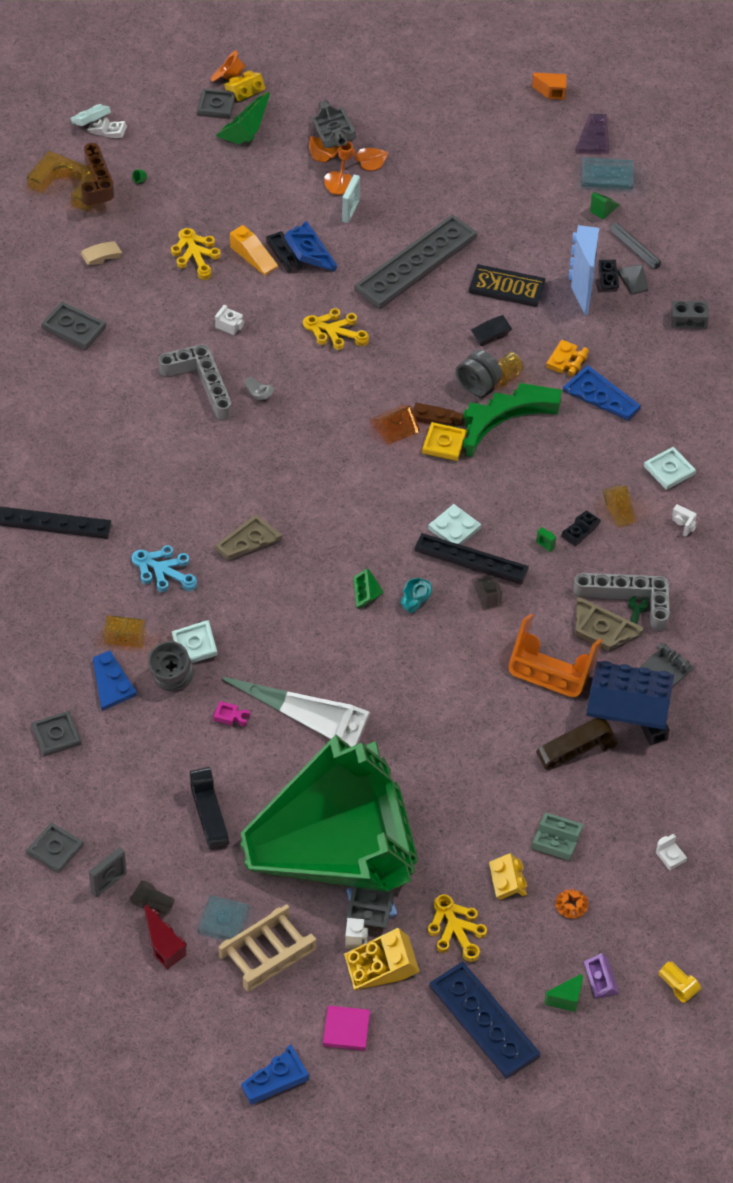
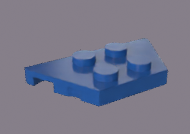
[284,221,337,271]

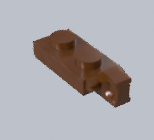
[411,402,463,426]

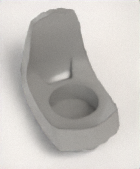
[244,376,274,400]

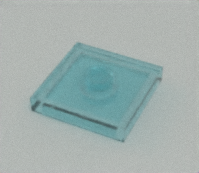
[198,895,250,940]

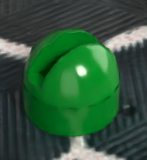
[132,169,147,183]

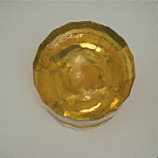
[497,352,524,385]

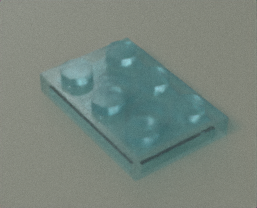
[581,157,634,189]

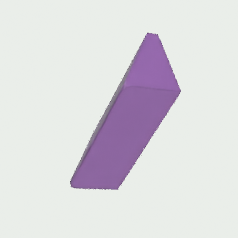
[584,953,619,998]

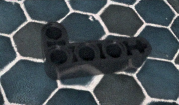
[190,766,229,849]

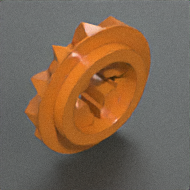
[555,888,589,919]

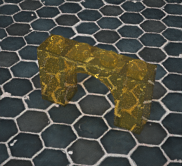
[27,151,92,212]

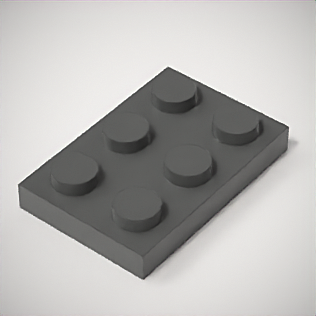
[41,302,106,350]

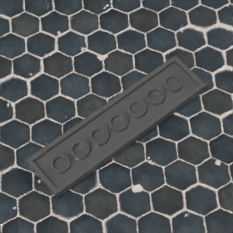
[354,214,477,309]

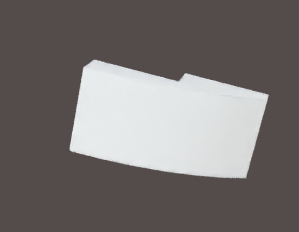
[88,117,127,138]

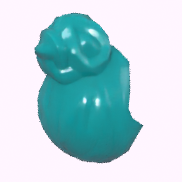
[400,578,433,613]

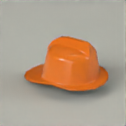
[211,50,245,82]

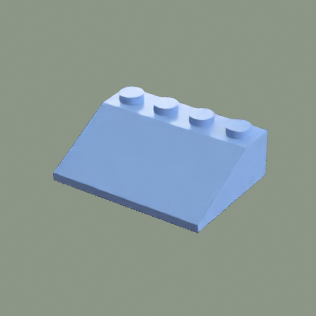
[568,225,599,315]

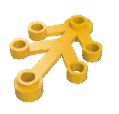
[171,228,221,280]
[303,308,369,350]
[428,894,487,962]

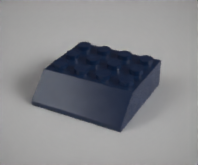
[586,661,674,729]

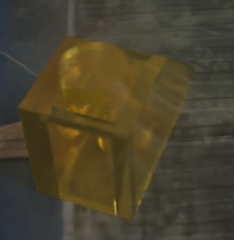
[602,484,636,527]

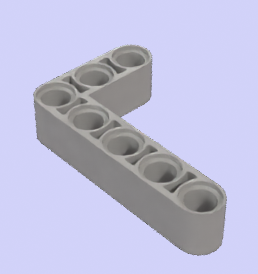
[159,345,232,420]
[573,573,670,632]

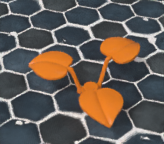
[309,136,388,195]

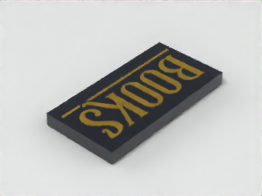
[469,264,546,307]

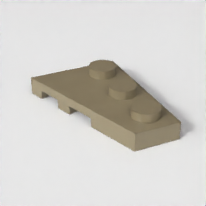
[215,514,282,560]

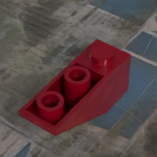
[144,904,187,970]

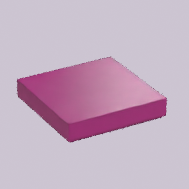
[323,1005,370,1051]

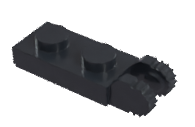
[266,231,302,272]

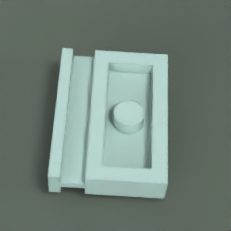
[70,104,111,126]

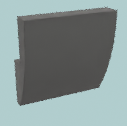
[346,887,394,929]

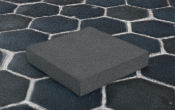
[197,88,236,119]
[31,711,82,757]
[26,822,84,873]
[89,847,127,897]

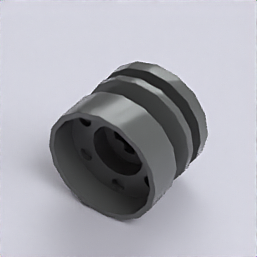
[148,641,194,692]

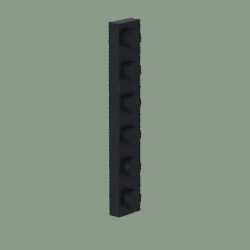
[0,506,112,539]
[415,533,529,584]

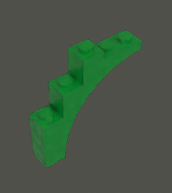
[463,383,562,457]

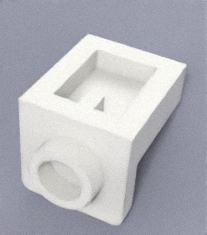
[672,504,697,537]
[656,834,687,870]

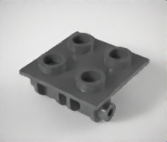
[639,643,694,687]

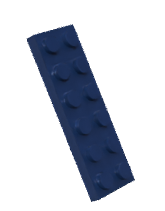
[429,961,540,1079]

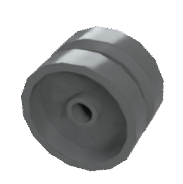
[455,349,502,397]

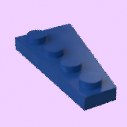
[563,365,641,420]

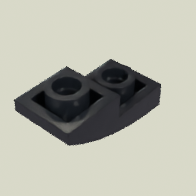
[598,260,619,289]
[471,315,513,346]
[561,510,601,547]

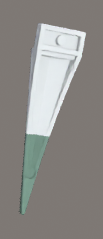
[223,677,371,747]

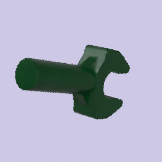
[628,596,648,624]

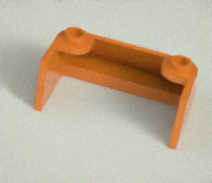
[508,614,603,697]

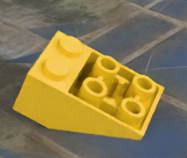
[344,928,420,990]

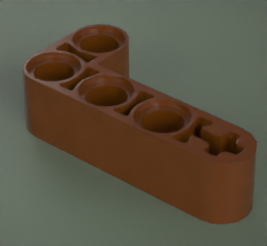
[81,143,114,205]

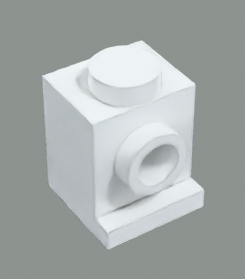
[215,305,244,335]
[345,918,368,949]

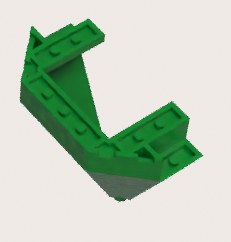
[241,734,418,892]

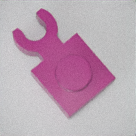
[213,701,251,727]

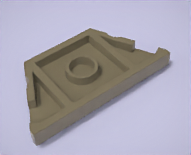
[575,597,644,651]

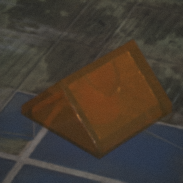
[370,405,420,445]

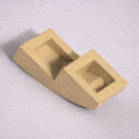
[81,241,122,265]

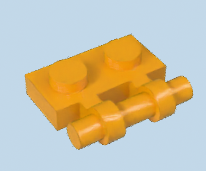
[546,340,589,377]

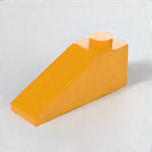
[230,225,278,276]

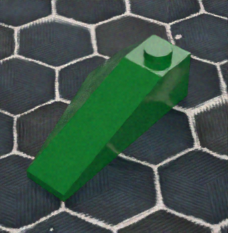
[216,92,270,145]

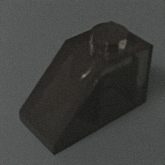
[472,575,503,610]

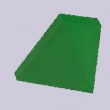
[353,568,384,609]

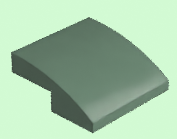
[531,812,584,861]

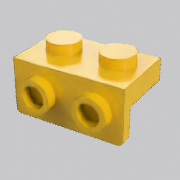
[224,71,265,101]
[489,853,527,900]

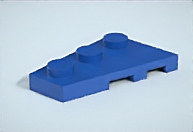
[93,650,137,711]
[241,1044,310,1105]

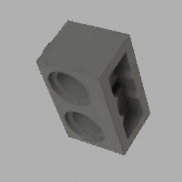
[671,301,709,329]

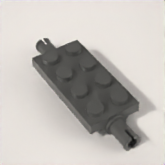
[311,100,357,148]

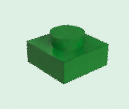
[536,527,556,552]

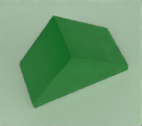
[590,192,620,220]
[544,974,583,1012]

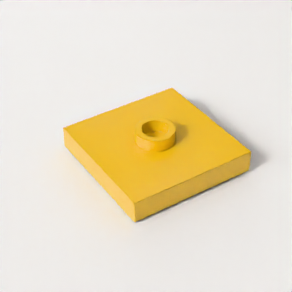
[422,422,467,461]

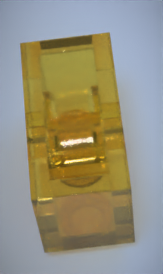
[103,615,146,648]

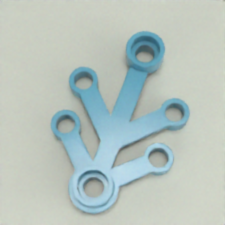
[132,545,197,592]

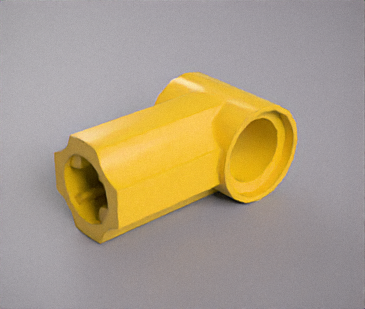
[658,961,701,1003]

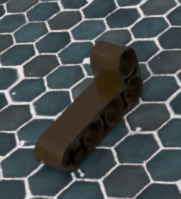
[536,718,618,770]

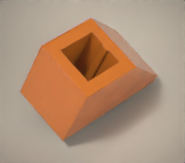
[532,72,567,100]

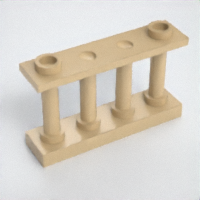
[219,904,316,992]

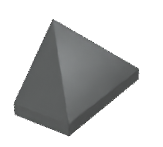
[617,265,648,295]

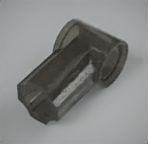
[130,881,174,916]

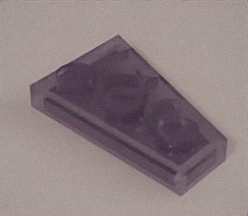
[575,114,610,154]

